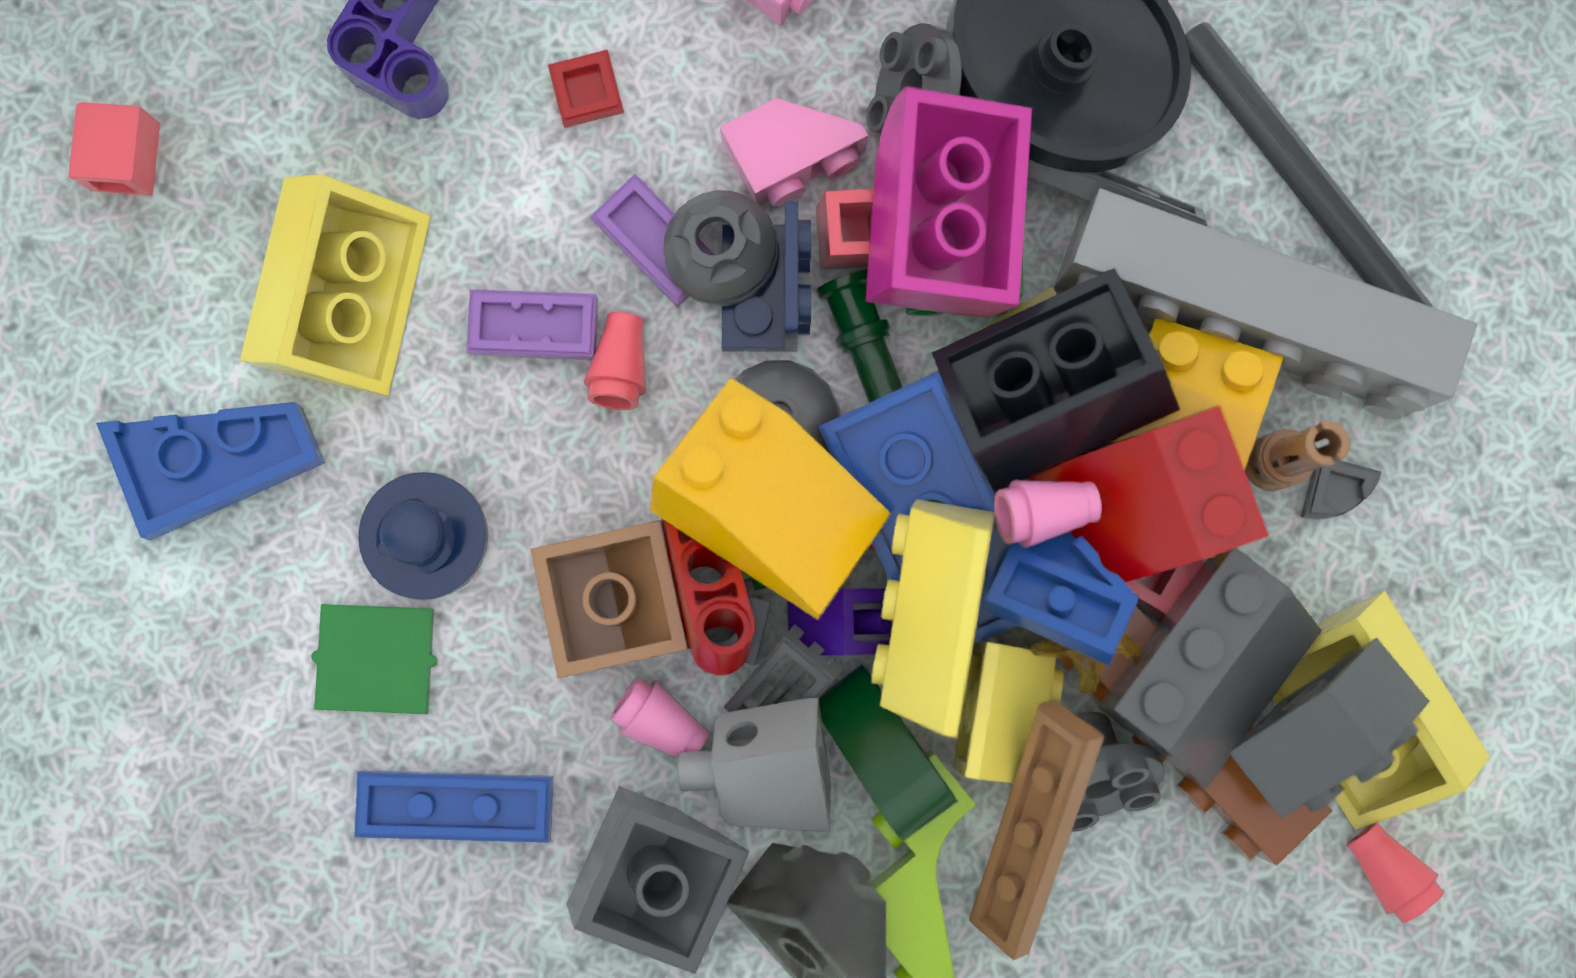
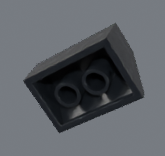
[932,268,1180,493]

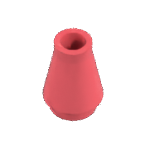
[584,312,647,410]
[1346,822,1444,923]

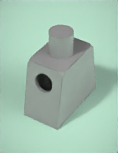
[678,698,831,832]

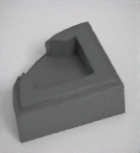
[1301,460,1382,519]

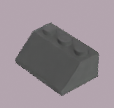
[1098,548,1322,789]

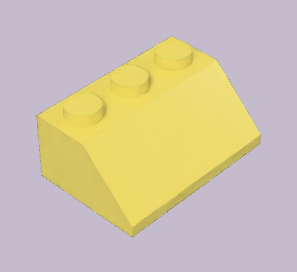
[240,174,431,396]
[872,499,995,738]
[1273,590,1490,830]

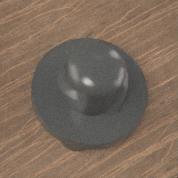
[866,23,962,136]
[1071,711,1165,832]

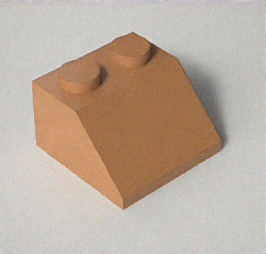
[530,520,688,678]

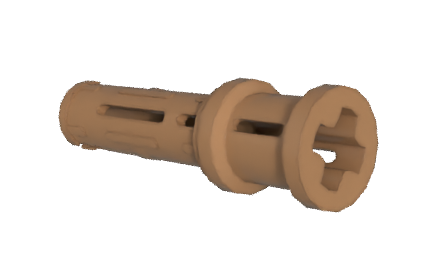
[1245,420,1350,491]

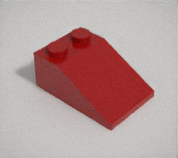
[1028,405,1269,583]

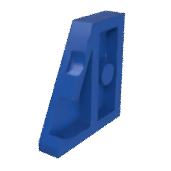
[983,531,1139,666]

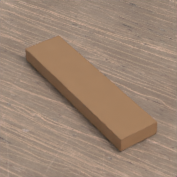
[969,700,1104,960]

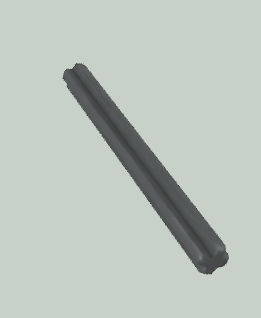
[1185,22,1433,307]

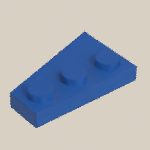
[96,402,325,541]

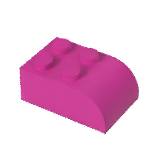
[865,87,1032,319]

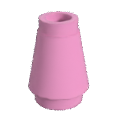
[994,480,1101,548]
[610,676,709,758]

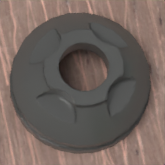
[663,190,779,307]

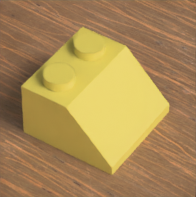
[953,642,1064,783]

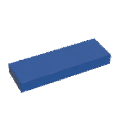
[354,770,554,843]

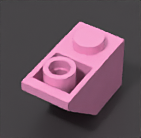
[720,98,868,208]

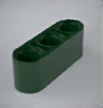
[818,664,958,841]

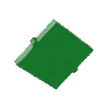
[311,604,438,714]

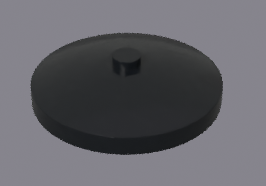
[946,0,1191,173]

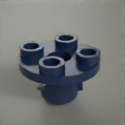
[358,472,488,600]

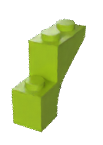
[852,750,977,978]

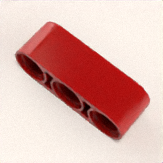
[660,518,755,676]

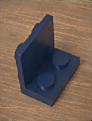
[722,201,811,352]

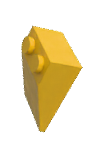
[1111,318,1284,558]
[650,378,891,620]

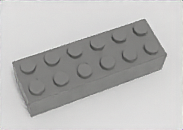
[1054,188,1478,419]

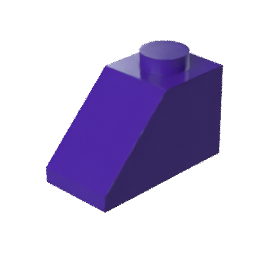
[787,588,893,656]

